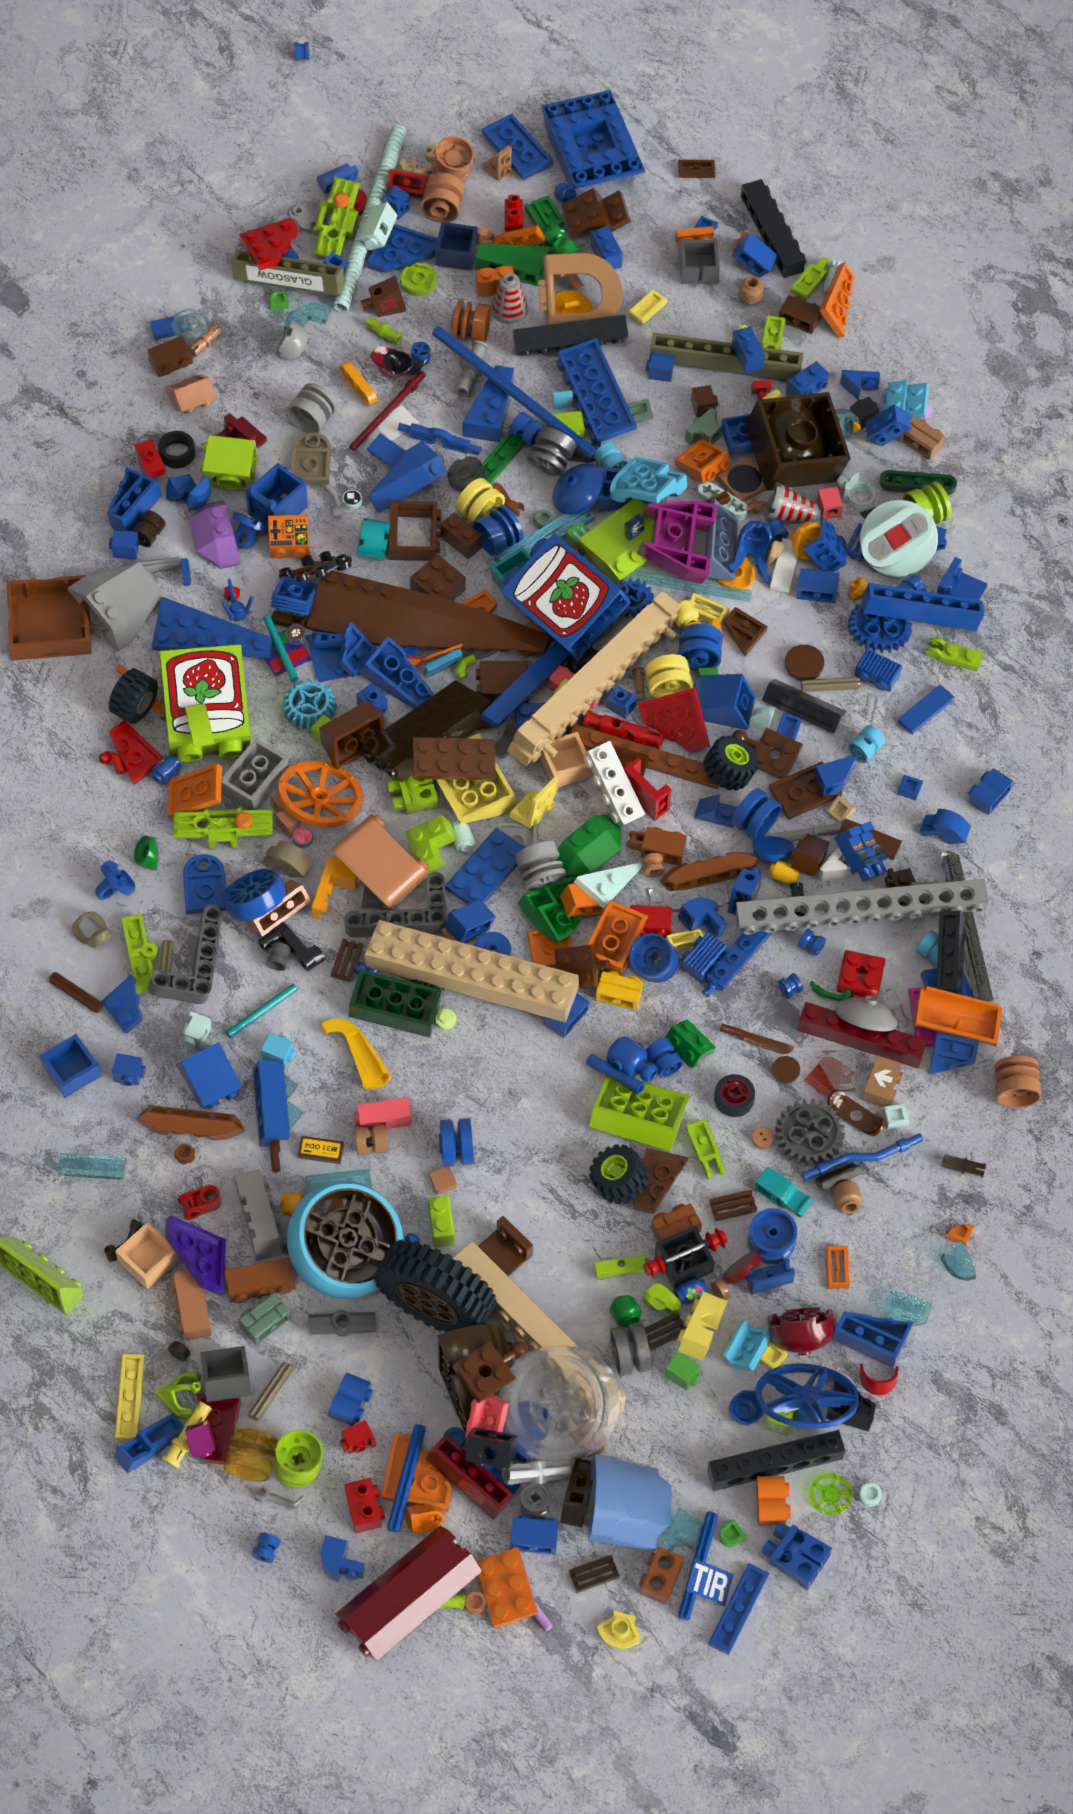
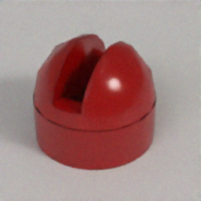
[224,586,240,602]

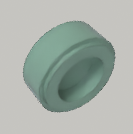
[533,510,553,529]

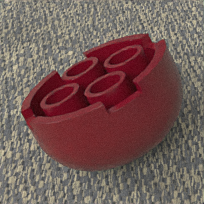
[767,1307,835,1356]

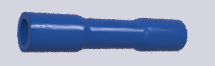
[586,1054,645,1095]

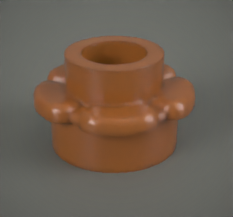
[174,1144,195,1164]

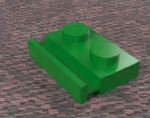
[524,195,565,231]

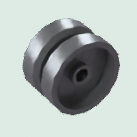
[610,1322,651,1376]

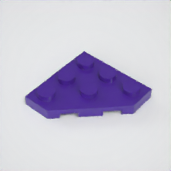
[165,1215,226,1295]

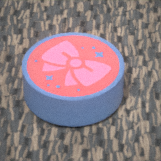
[292,827,313,848]

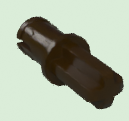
[942,1155,986,1177]

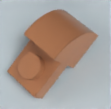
[270,792,301,839]

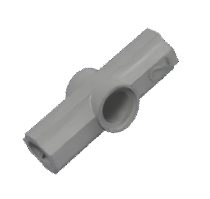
[501,1459,571,1485]

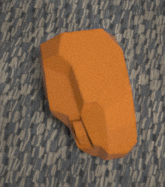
[405,1504,445,1534]

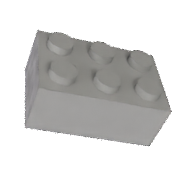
[221,738,289,810]

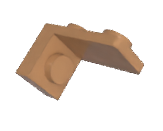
[483,145,512,181]

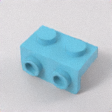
[723,1320,771,1372]

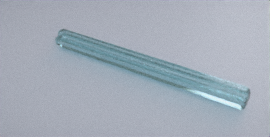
[636,571,752,602]

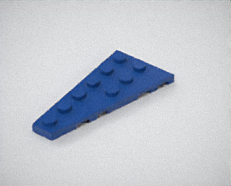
[152,597,273,659]

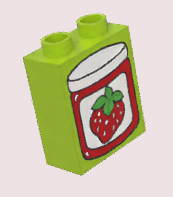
[160,645,251,762]

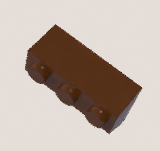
[319,701,384,769]

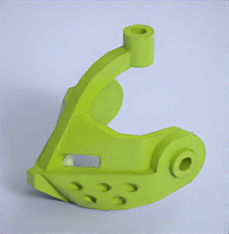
[154,1372,201,1420]

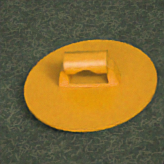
[555,291,593,315]

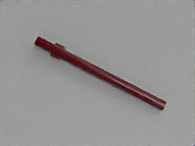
[349,371,426,451]

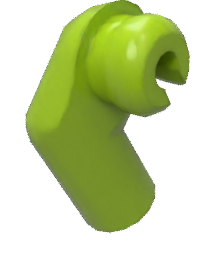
[454,654,476,680]

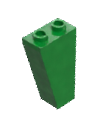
[475,244,551,287]

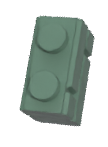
[239,1293,291,1345]

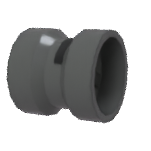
[266,942,291,971]

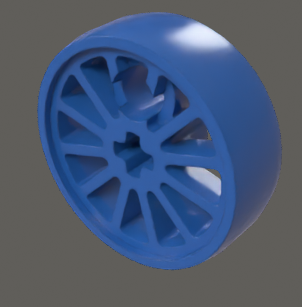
[223,868,286,921]

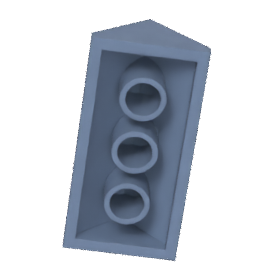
[705,499,738,581]

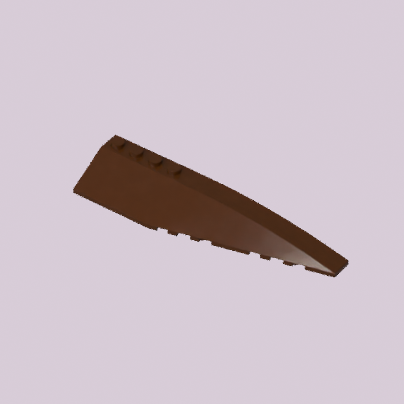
[306,571,551,654]

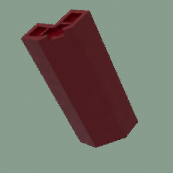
[335,1526,482,1661]

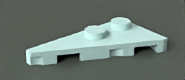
[574,863,643,909]

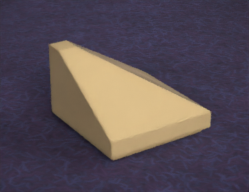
[766,540,786,567]
[826,795,857,824]

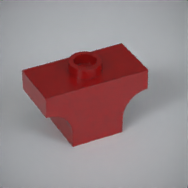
[134,439,166,478]

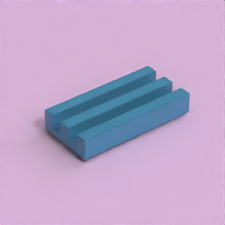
[423,649,463,678]

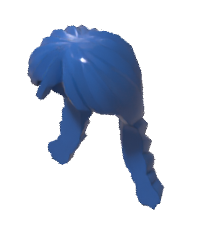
[728,521,772,583]

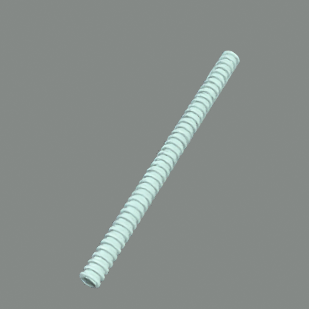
[333,124,407,312]

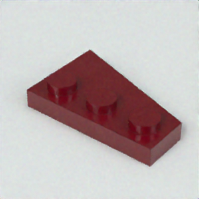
[197,1393,241,1465]

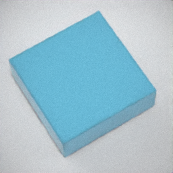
[553,391,573,409]

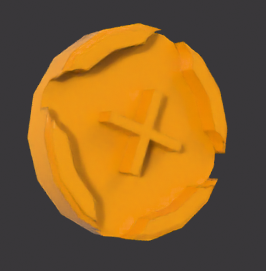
[790,522,820,561]

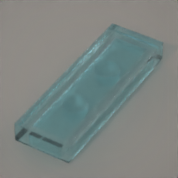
[58,1153,126,1180]
[305,1169,372,1194]

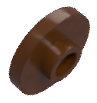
[772,1056,800,1083]

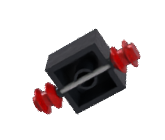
[643,1226,727,1289]

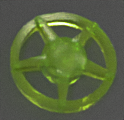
[810,1473,852,1516]

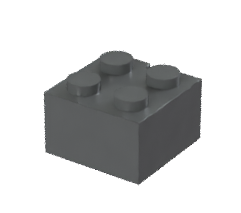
[679,239,720,284]
[200,1346,252,1402]

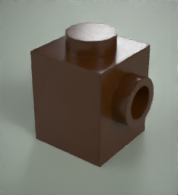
[691,385,718,418]

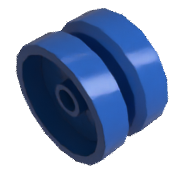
[678,624,723,671]
[732,788,782,840]
[439,1118,474,1167]
[748,1208,797,1264]

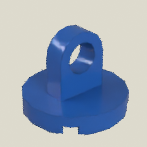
[231,512,269,549]
[95,860,135,900]

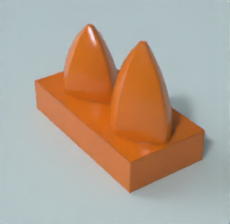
[675,226,714,247]

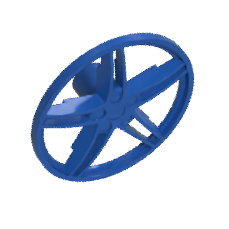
[755,1364,859,1429]

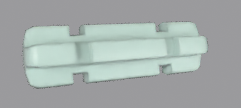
[823,260,841,292]

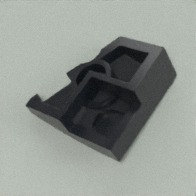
[826,1380,876,1432]

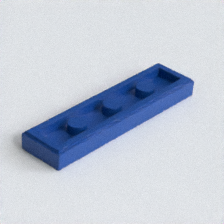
[708,1563,769,1655]

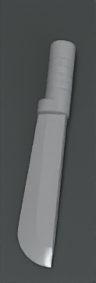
[765,824,838,841]

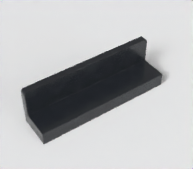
[762,679,847,733]
[936,911,965,995]

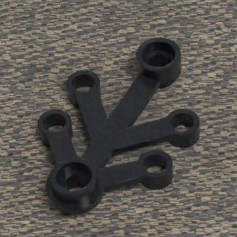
[278,551,352,582]

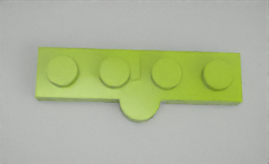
[121,914,158,994]

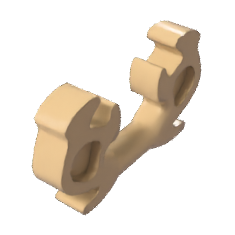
[399,144,437,174]

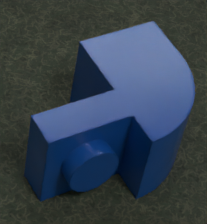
[919,809,971,844]
[678,897,727,938]
[321,1535,365,1582]

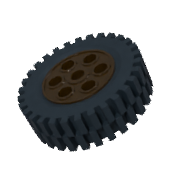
[374,1240,497,1332]

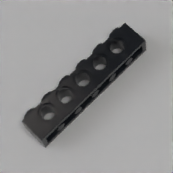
[707,1430,845,1492]

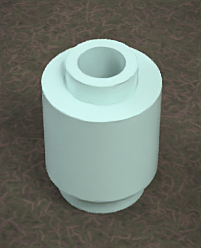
[452,821,476,852]

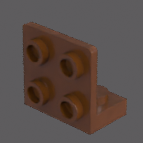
[478,1216,533,1277]

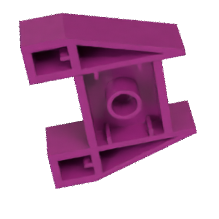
[637,500,717,584]

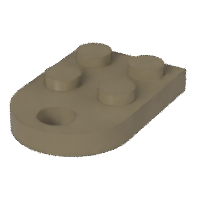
[291,432,331,484]

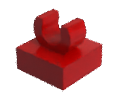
[751,380,772,400]

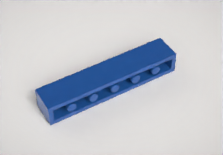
[862,583,984,631]

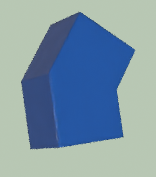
[936,526,947,551]

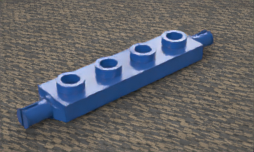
[702,918,772,997]

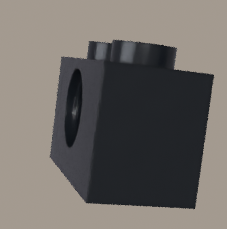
[465,1427,517,1470]

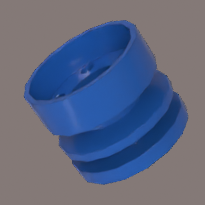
[473,505,523,557]
[629,933,680,983]

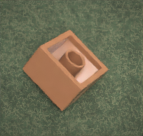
[165,374,217,414]

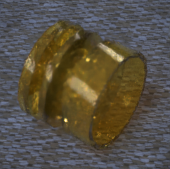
[223,1427,278,1482]

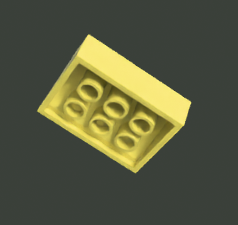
[436,733,517,824]

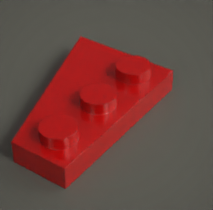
[109,720,164,785]

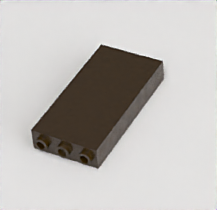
[362,680,491,783]

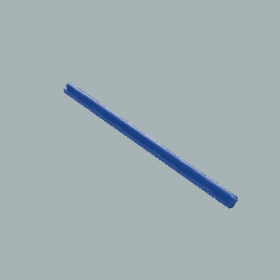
[432,326,596,457]

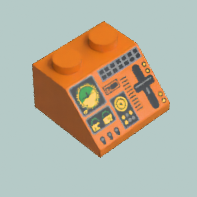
[268,515,310,559]

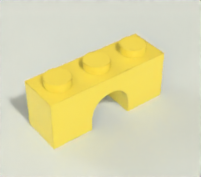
[677,1292,728,1361]

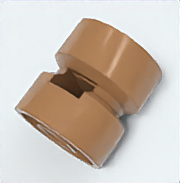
[355,1125,388,1155]

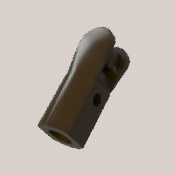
[271,610,308,633]

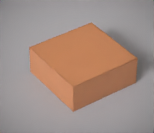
[429,1167,457,1195]

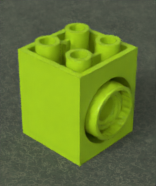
[200,435,258,491]

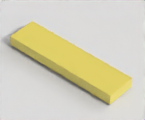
[115,1354,145,1442]

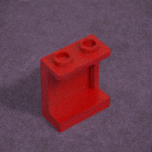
[624,758,672,821]

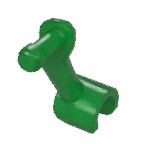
[810,981,854,1001]

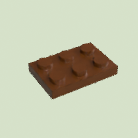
[769,761,842,820]

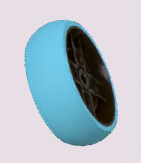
[287,1181,403,1299]

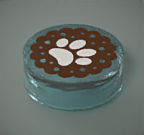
[286,624,306,645]

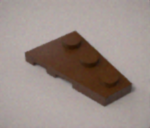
[632,1148,689,1214]

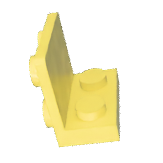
[510,777,558,829]

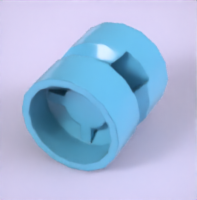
[594,442,628,469]
[847,725,885,763]
[916,930,939,966]

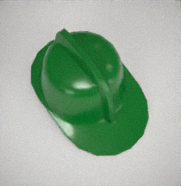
[550,236,585,255]

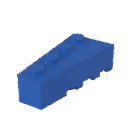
[462,365,514,442]

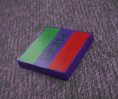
[265,628,311,676]

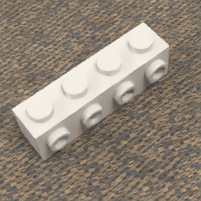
[584,741,645,827]

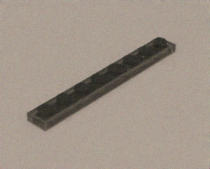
[940,850,994,1002]

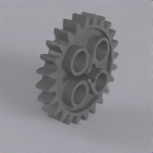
[775,1099,845,1166]

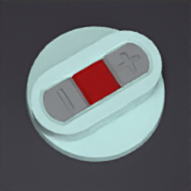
[860,500,938,578]

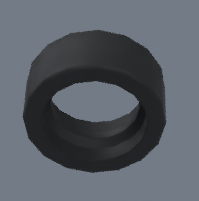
[158,430,196,469]

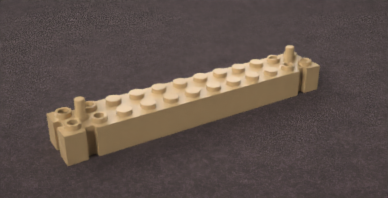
[507,591,681,766]

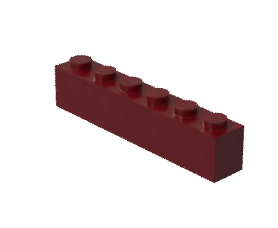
[797,1002,927,1069]

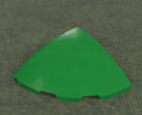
[517,876,582,943]

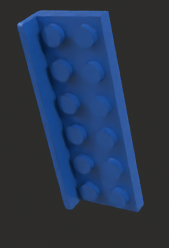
[556,338,637,448]

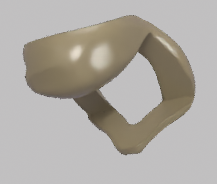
[72,911,112,948]

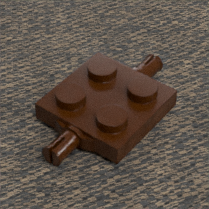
[551,944,610,989]

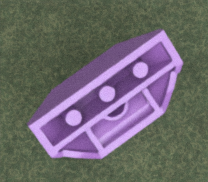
[188,500,240,569]

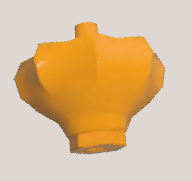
[848,577,867,600]
[280,1192,303,1216]

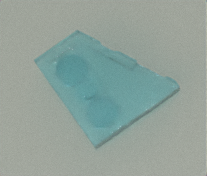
[882,1290,933,1327]

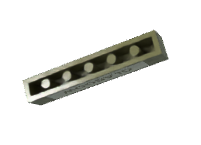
[231,250,345,296]

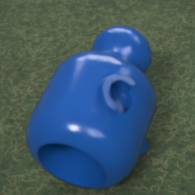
[606,1036,658,1082]

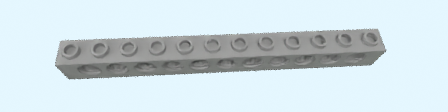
[735,879,988,935]

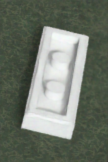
[770,538,798,593]

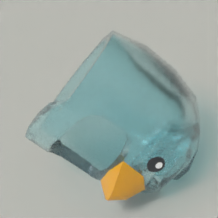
[835,409,861,440]

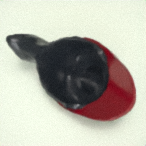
[371,346,426,378]

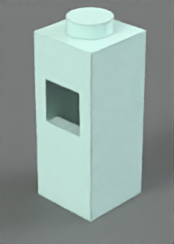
[359,202,398,250]

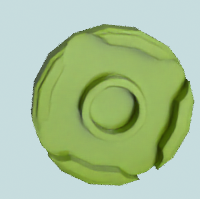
[400,263,437,296]

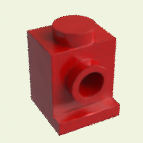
[339,1420,376,1454]

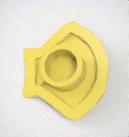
[597,1610,641,1649]

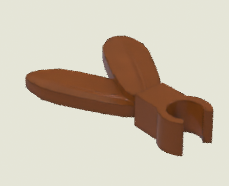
[493,483,525,516]

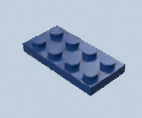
[482,113,553,180]
[445,827,526,904]

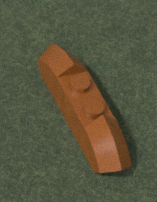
[660,852,759,893]
[136,1105,244,1140]

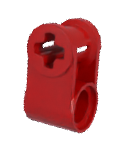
[177,1185,222,1220]

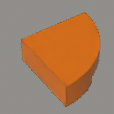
[945,1224,974,1247]

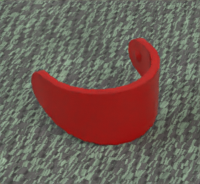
[859,1364,899,1396]

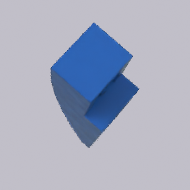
[114,1413,184,1473]

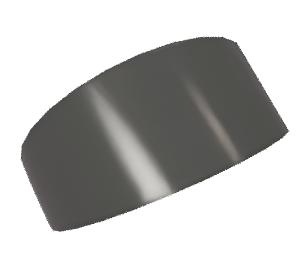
[494,723,516,759]

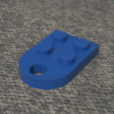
[183,854,227,914]

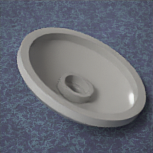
[835,996,897,1031]

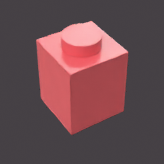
[817,487,843,519]

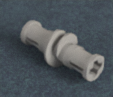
[454,340,488,397]

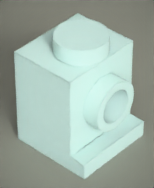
[183,1011,212,1049]

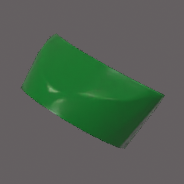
[134,835,158,870]

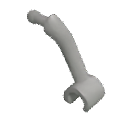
[324,484,344,518]
[255,1486,305,1509]

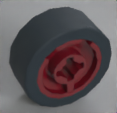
[714,1074,755,1117]

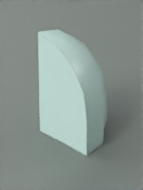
[749,706,775,731]

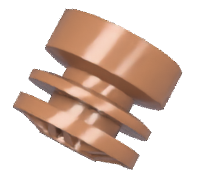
[994,1056,1042,1108]

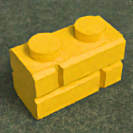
[596,971,643,1011]

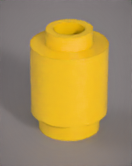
[769,860,800,885]

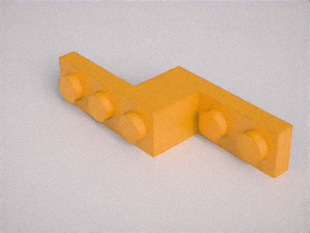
[312,855,362,920]

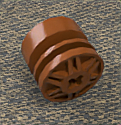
[451,300,491,343]

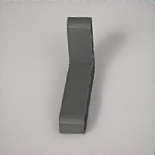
[344,872,446,937]
[148,904,222,1004]

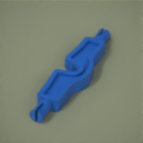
[397,422,482,455]

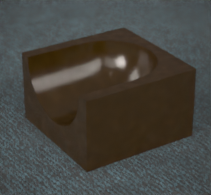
[745,392,851,491]

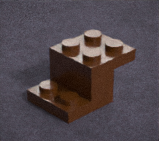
[562,188,631,237]

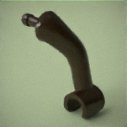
[104,1219,142,1262]

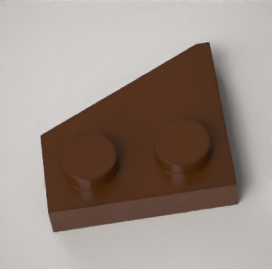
[723,607,768,656]

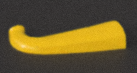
[320,1018,391,1090]

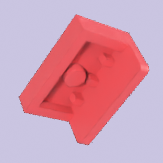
[465,1395,509,1438]

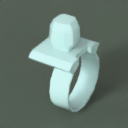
[836,472,875,509]

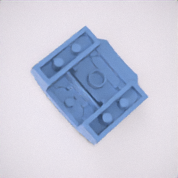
[588,1454,671,1551]

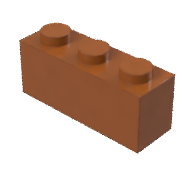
[225,1257,296,1303]

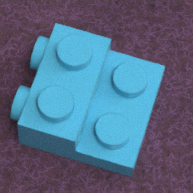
[882,380,929,419]

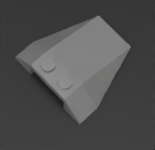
[67,562,164,651]

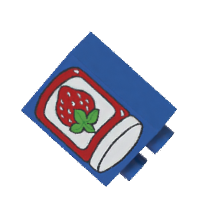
[501,533,631,662]

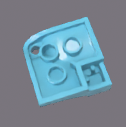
[610,456,687,504]

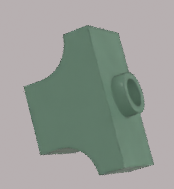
[685,407,722,445]

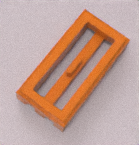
[826,1246,850,1290]

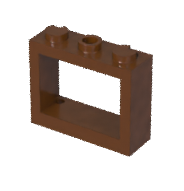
[389,501,441,561]

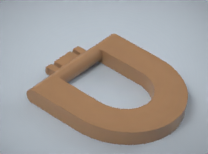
[538,253,622,325]

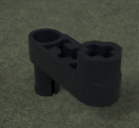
[258,922,326,972]

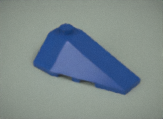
[368,441,448,512]
[359,636,434,709]

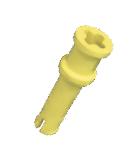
[161,1402,212,1469]

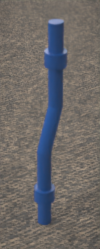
[801,1133,923,1181]

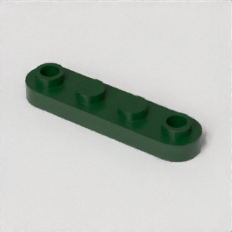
[879,470,957,495]

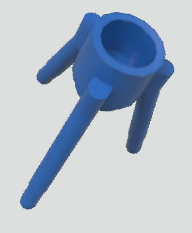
[222,579,254,621]

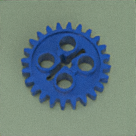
[848,602,912,654]

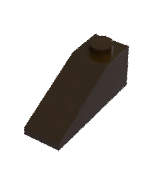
[560,1458,593,1528]

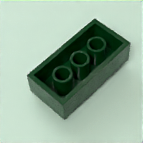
[348,969,442,1037]

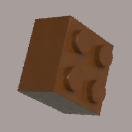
[410,554,466,601]

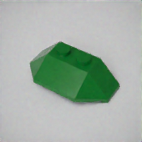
[554,815,621,878]

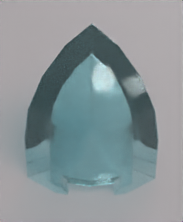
[940,1241,976,1281]

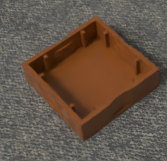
[7,575,92,661]

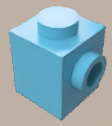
[261,1033,296,1068]

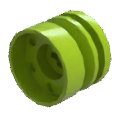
[903,482,952,524]
[274,1429,323,1489]

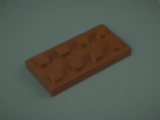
[412,737,496,781]

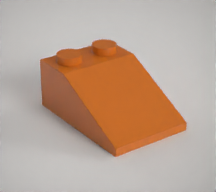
[587,900,648,976]

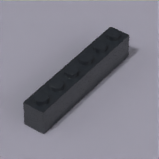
[740,179,807,278]
[512,314,629,356]

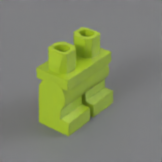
[387,775,439,815]

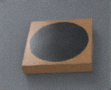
[717,457,766,502]

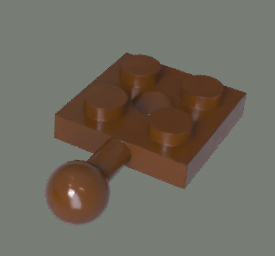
[732,727,803,779]
[452,1341,528,1404]

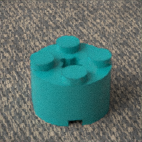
[357,518,390,561]

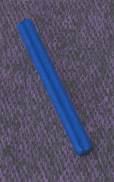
[387,1424,426,1532]
[678,1511,718,1621]

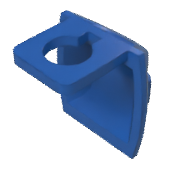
[180,476,211,511]

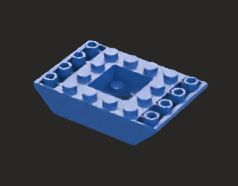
[542,90,645,189]

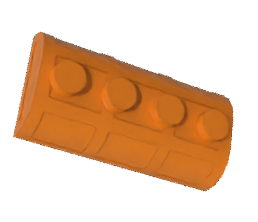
[913,986,1003,1046]

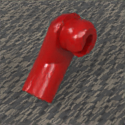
[99,751,126,775]

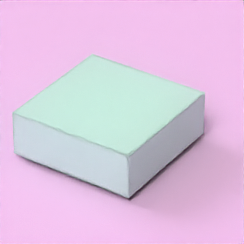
[883,1104,909,1129]

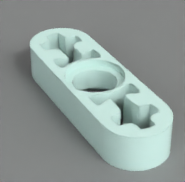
[698,482,748,521]

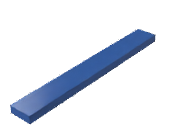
[481,643,569,729]

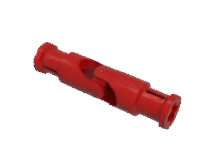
[583,710,665,750]

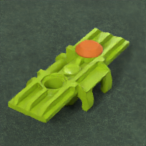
[312,177,360,258]
[173,807,273,850]

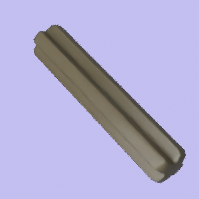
[801,677,860,692]
[157,940,173,998]
[249,1362,293,1421]

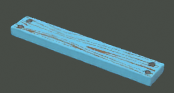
[489,509,595,566]

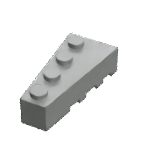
[234,1169,284,1261]

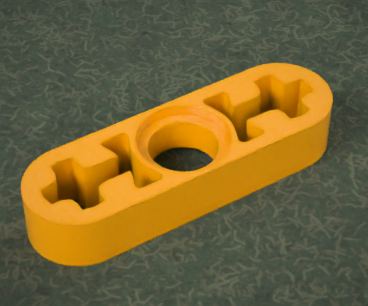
[339,361,377,406]

